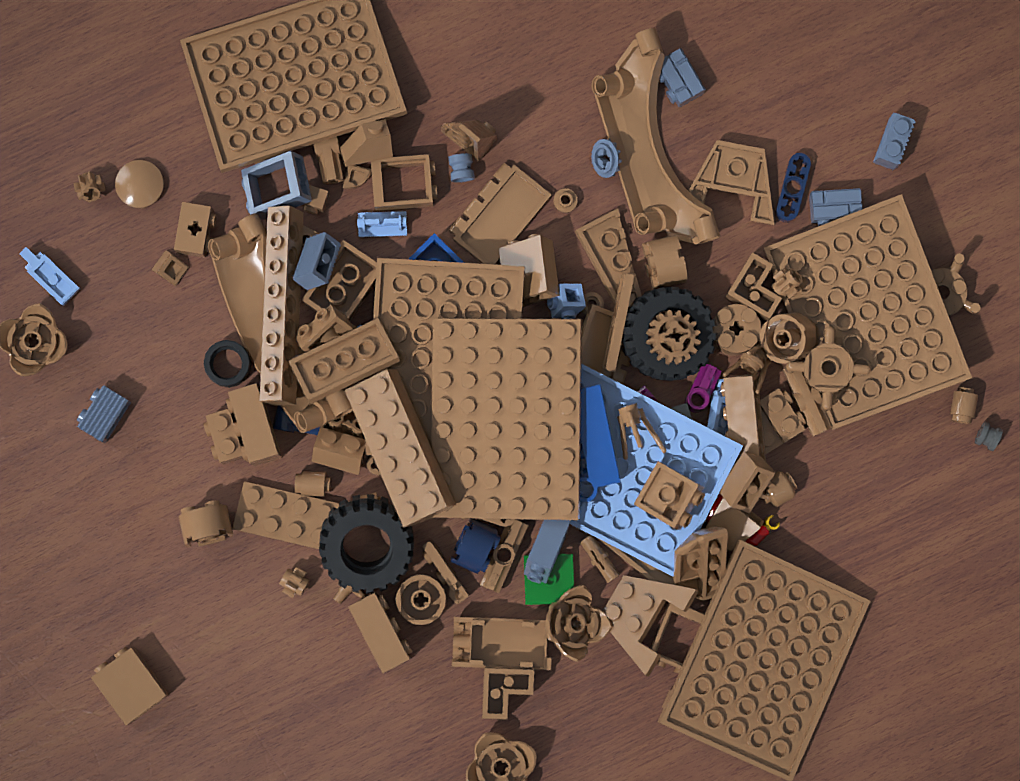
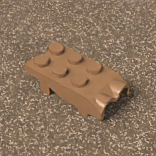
[452,617,551,670]

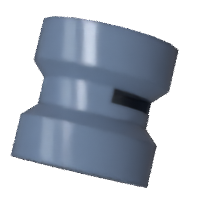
[448,153,475,182]

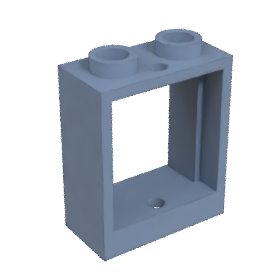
[241,151,312,220]
[523,520,571,583]

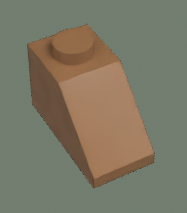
[340,119,393,167]

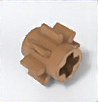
[73,171,105,203]
[772,268,803,299]
[279,567,310,598]

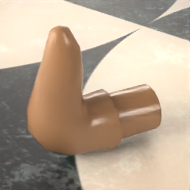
[333,585,367,604]

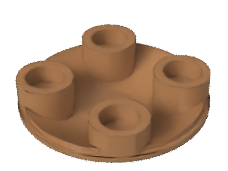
[115,160,164,209]

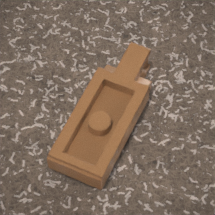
[422,540,470,604]

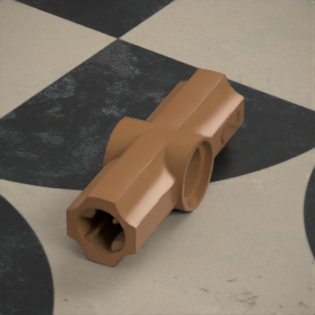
[314,136,344,185]
[783,361,832,437]
[480,520,528,593]

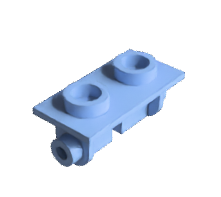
[357,211,407,237]

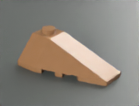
[441,120,497,162]

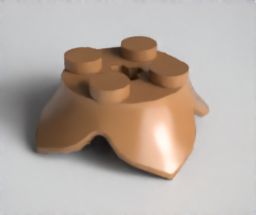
[0,303,68,376]
[546,585,613,662]
[466,732,536,781]

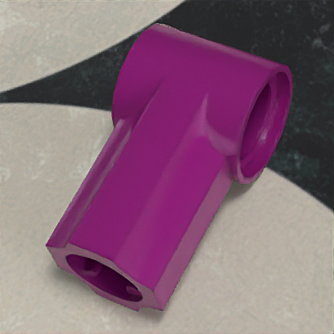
[685,364,722,413]

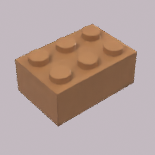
[302,240,377,322]
[226,383,282,466]
[348,593,413,673]

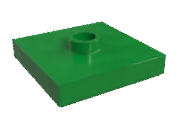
[524,554,574,605]

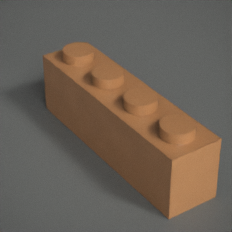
[721,374,766,470]

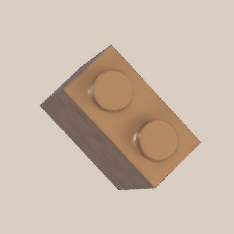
[499,234,560,307]
[91,647,169,726]

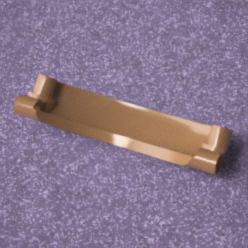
[208,214,353,433]

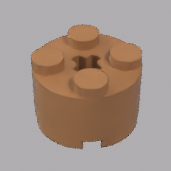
[642,235,687,289]
[712,304,761,356]
[760,313,816,364]
[178,500,233,547]
[396,575,446,625]

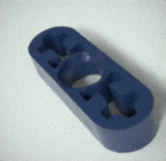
[776,153,811,222]

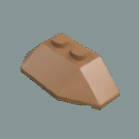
[673,526,728,601]

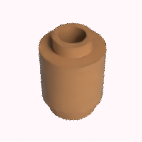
[950,387,978,424]
[295,471,331,497]

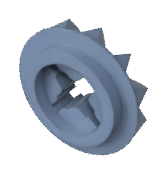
[591,139,622,178]

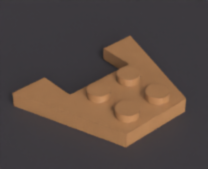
[688,140,774,225]
[603,575,699,677]

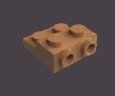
[296,305,357,352]
[760,389,806,455]
[634,461,705,530]

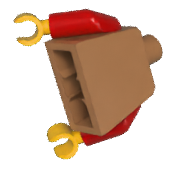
[705,492,780,551]

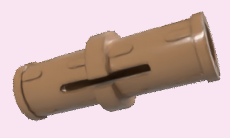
[580,535,621,584]

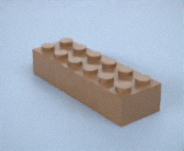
[344,369,456,527]

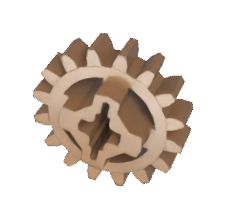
[646,310,701,365]

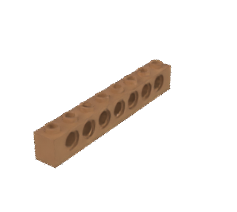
[260,205,304,406]

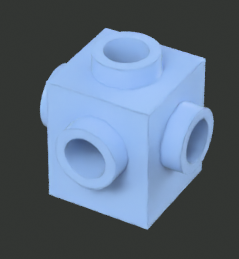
[547,283,586,319]

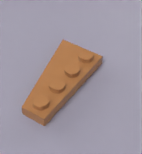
[575,208,642,307]

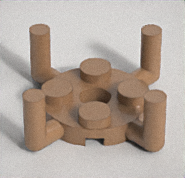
[932,253,981,316]
[785,326,871,412]

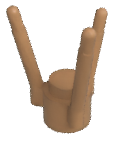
[723,341,771,394]
[617,403,667,460]

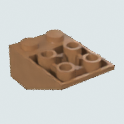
[312,411,366,475]

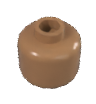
[763,470,798,507]

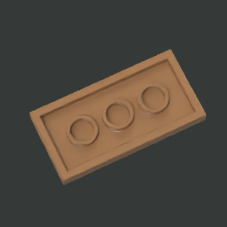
[289,318,400,404]
[232,481,339,549]

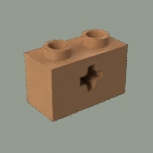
[174,202,217,258]

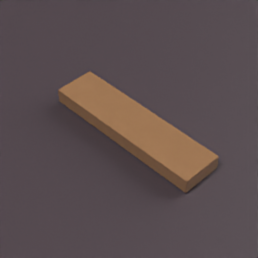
[602,273,635,372]

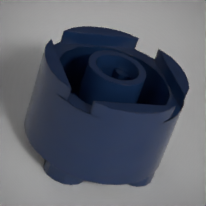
[450,518,501,574]

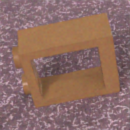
[371,154,438,211]
[650,603,705,674]

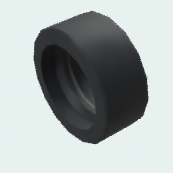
[203,340,252,388]

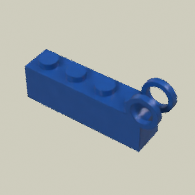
[580,384,621,502]

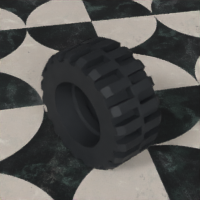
[621,287,718,381]
[319,494,414,594]

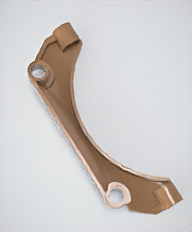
[591,28,721,245]

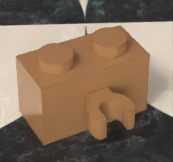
[720,451,775,513]

